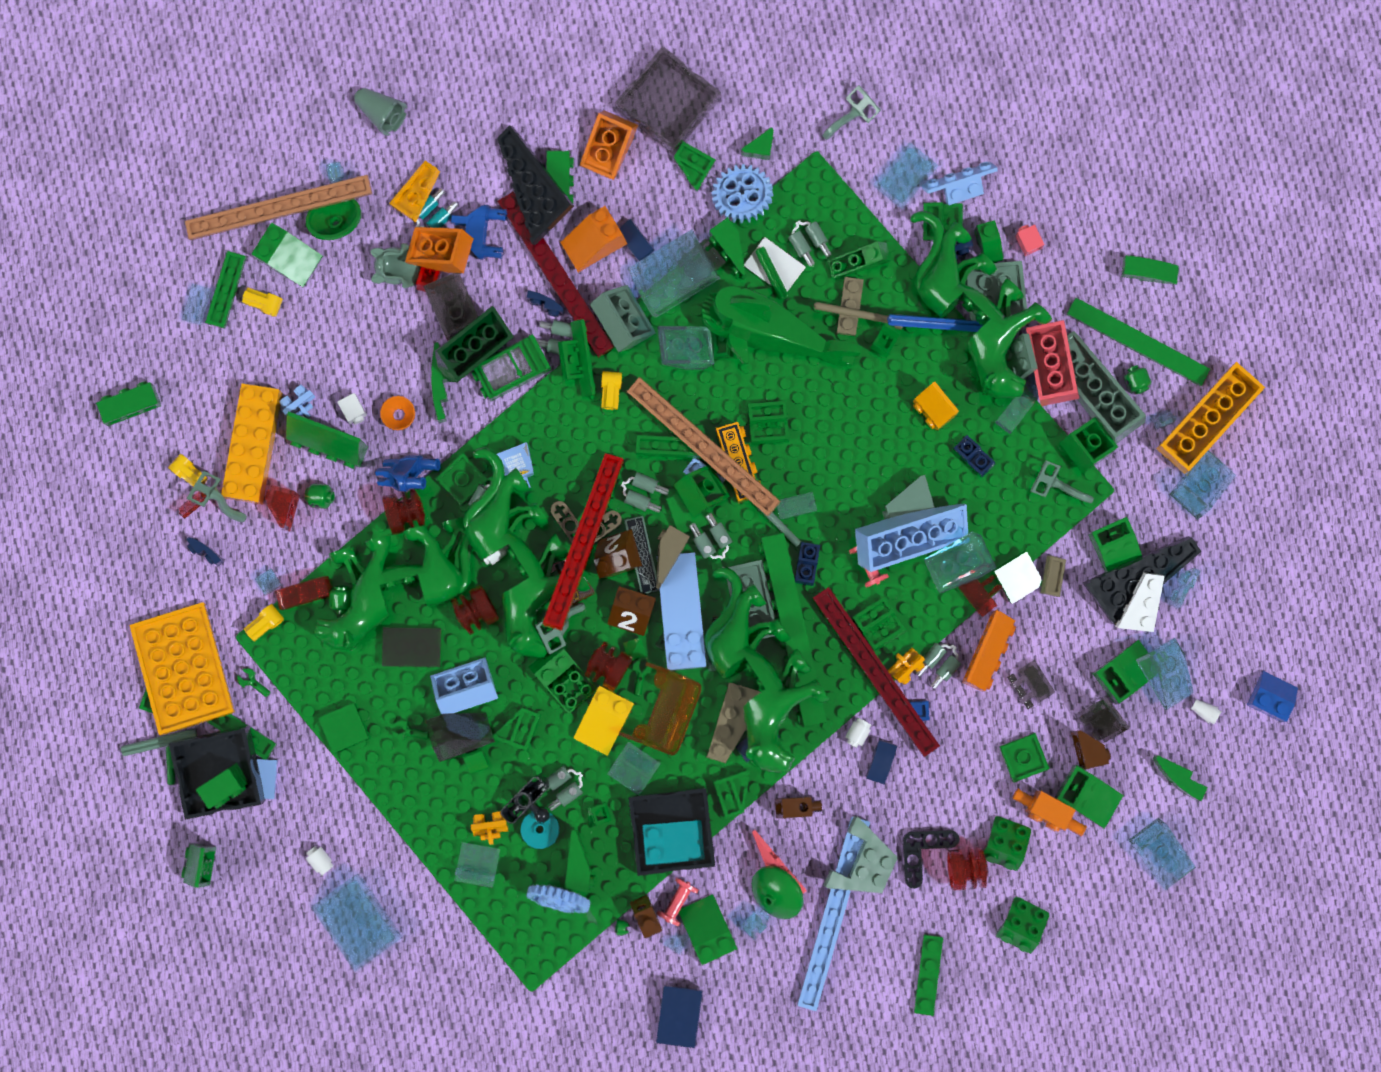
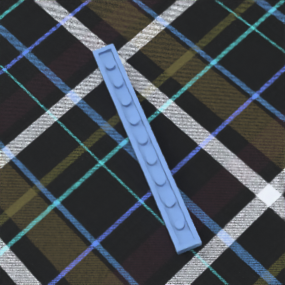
[797,816,870,1011]

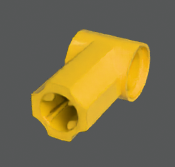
[242,287,283,317]
[601,371,622,410]
[168,453,208,487]
[244,604,284,642]

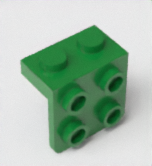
[981,816,1031,871]
[996,897,1049,954]

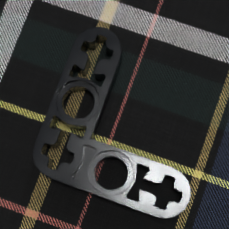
[903,830,960,889]

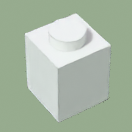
[337,393,367,425]

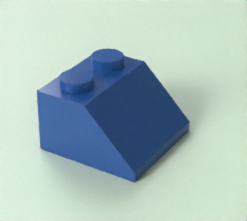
[1247,671,1298,722]

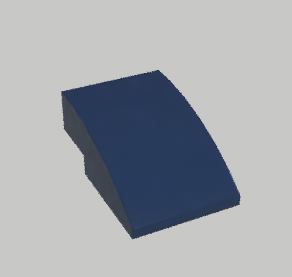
[656,985,703,1048]

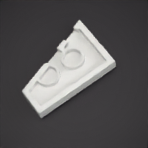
[1115,572,1164,632]

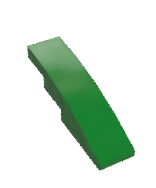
[431,342,449,423]

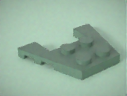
[823,816,898,893]

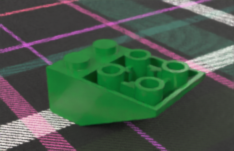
[1088,517,1142,572]
[1092,639,1162,705]
[529,642,598,714]
[1054,765,1124,829]

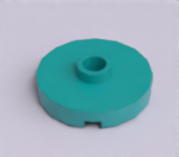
[521,812,560,849]

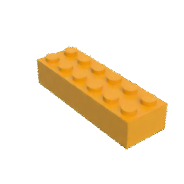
[1156,362,1265,474]
[221,383,283,505]

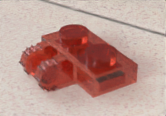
[958,575,1002,618]

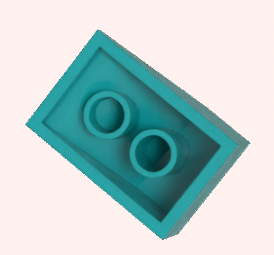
[643,820,705,865]

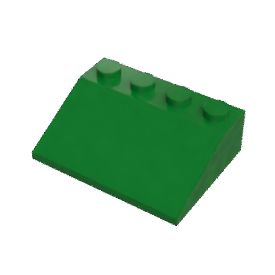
[286,411,368,469]

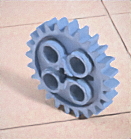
[712,164,773,223]
[526,885,590,913]

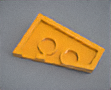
[389,161,440,223]

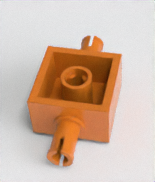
[1012,788,1087,837]

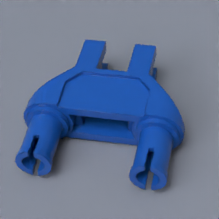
[451,205,507,260]
[375,455,441,492]

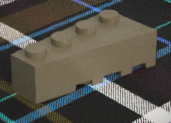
[707,683,761,763]

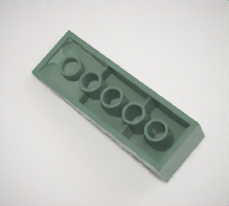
[1067,331,1146,444]

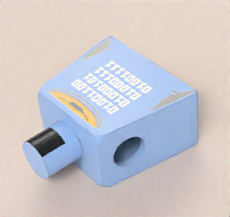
[497,442,534,488]

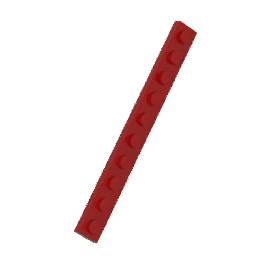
[543,453,624,631]

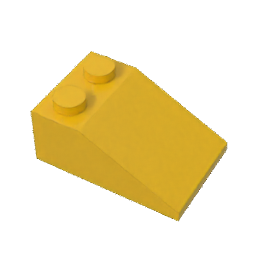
[574,686,634,756]

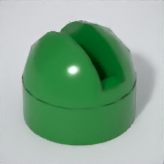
[615,919,630,936]

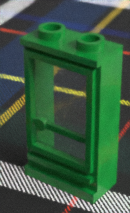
[471,334,551,401]

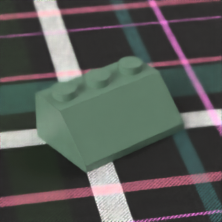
[590,285,656,352]

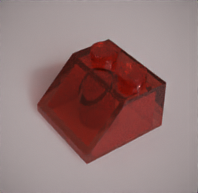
[265,485,300,532]

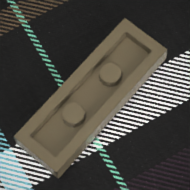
[837,277,864,337]

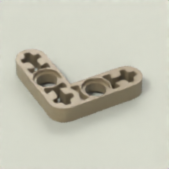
[551,501,622,544]

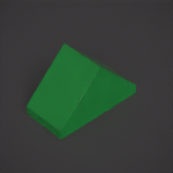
[741,127,774,160]

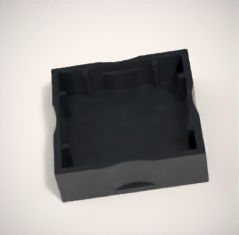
[169,725,266,820]
[629,788,716,876]

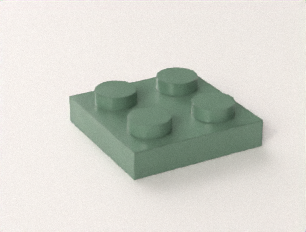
[1006,334,1038,379]

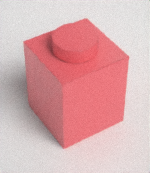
[1015,224,1045,256]

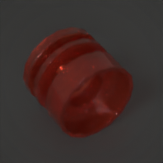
[382,489,425,535]
[451,584,500,635]
[585,641,633,692]
[947,847,988,891]

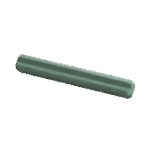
[121,729,197,756]

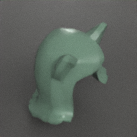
[371,243,421,289]

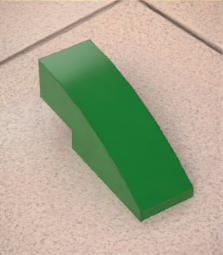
[1121,255,1179,285]
[1153,755,1208,802]

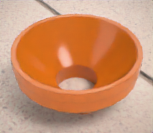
[380,396,415,431]

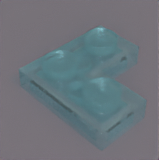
[1170,568,1201,609]

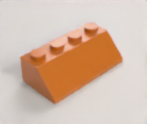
[962,610,1016,692]

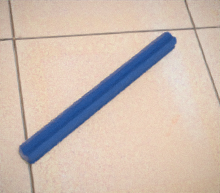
[887,314,982,332]

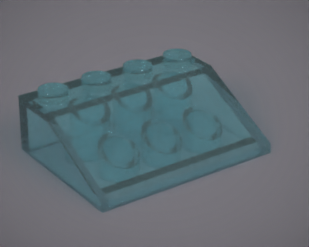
[628,229,720,317]
[311,873,403,972]

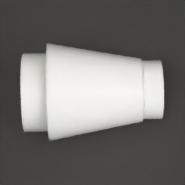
[1191,700,1222,724]

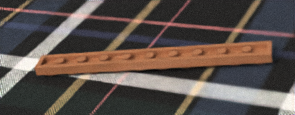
[185,175,373,240]
[627,377,781,516]

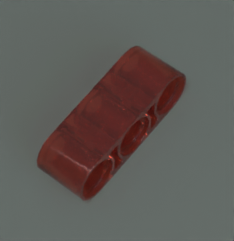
[275,576,332,610]

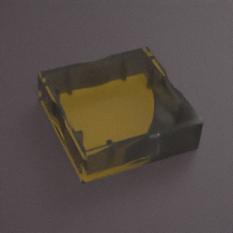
[615,46,721,155]

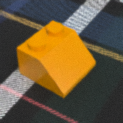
[913,381,959,431]

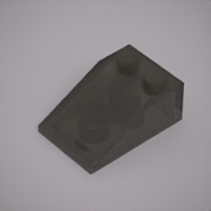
[424,273,478,341]
[1078,696,1130,743]
[426,713,495,762]

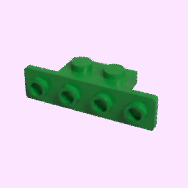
[558,319,596,397]

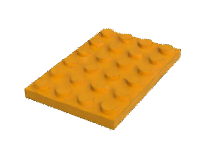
[129,602,235,736]

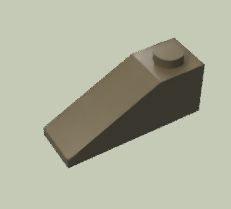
[656,525,690,589]

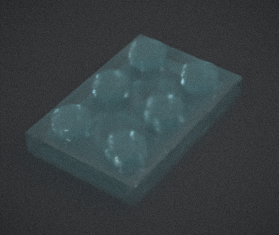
[873,142,938,209]

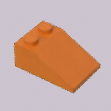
[580,110,638,180]
[560,206,627,273]
[405,227,474,273]

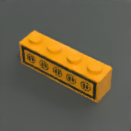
[716,422,761,504]

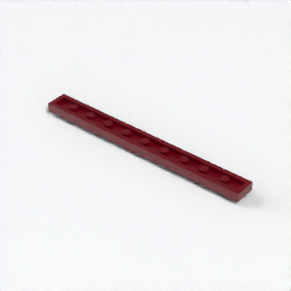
[498,191,614,358]
[812,587,940,757]

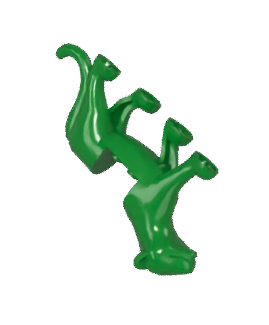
[910,211,1052,399]
[463,448,591,658]
[314,517,472,651]
[704,567,830,773]

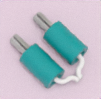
[416,188,458,228]

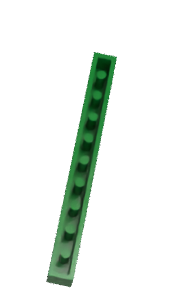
[758,533,827,727]

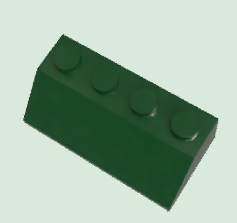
[435,306,514,382]

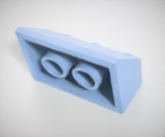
[430,657,498,717]

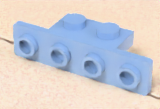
[922,162,998,205]

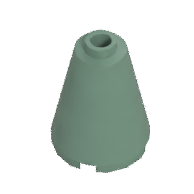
[354,88,407,136]

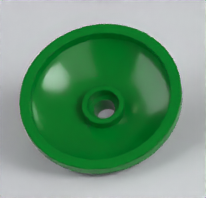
[306,199,362,240]
[751,866,804,919]

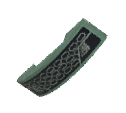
[625,516,660,594]

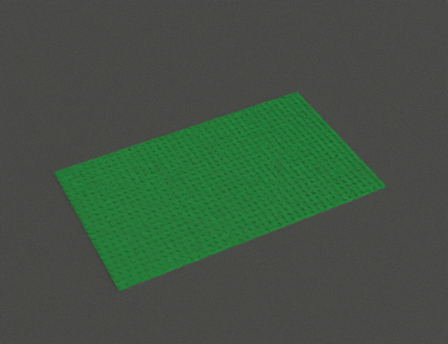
[236,151,1114,992]

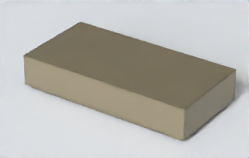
[1040,556,1066,597]

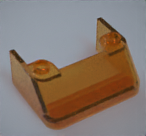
[619,662,701,755]

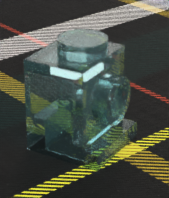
[740,909,771,940]

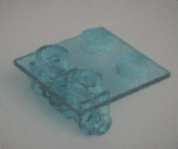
[455,842,500,888]

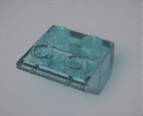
[607,742,661,796]

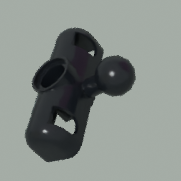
[500,774,550,824]

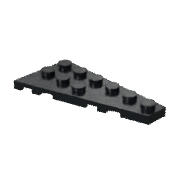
[497,125,574,245]
[1082,536,1202,625]

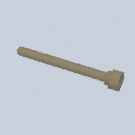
[814,302,903,330]

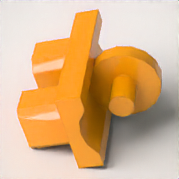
[888,648,925,685]
[471,811,508,845]

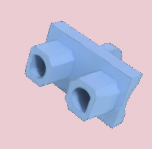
[279,385,315,418]

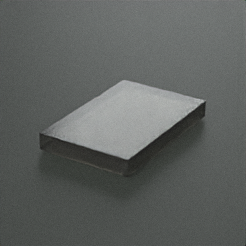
[382,628,442,667]

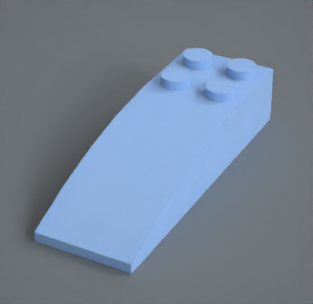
[855,504,969,572]
[657,553,706,671]

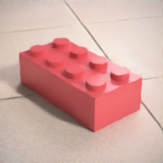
[1026,320,1080,406]

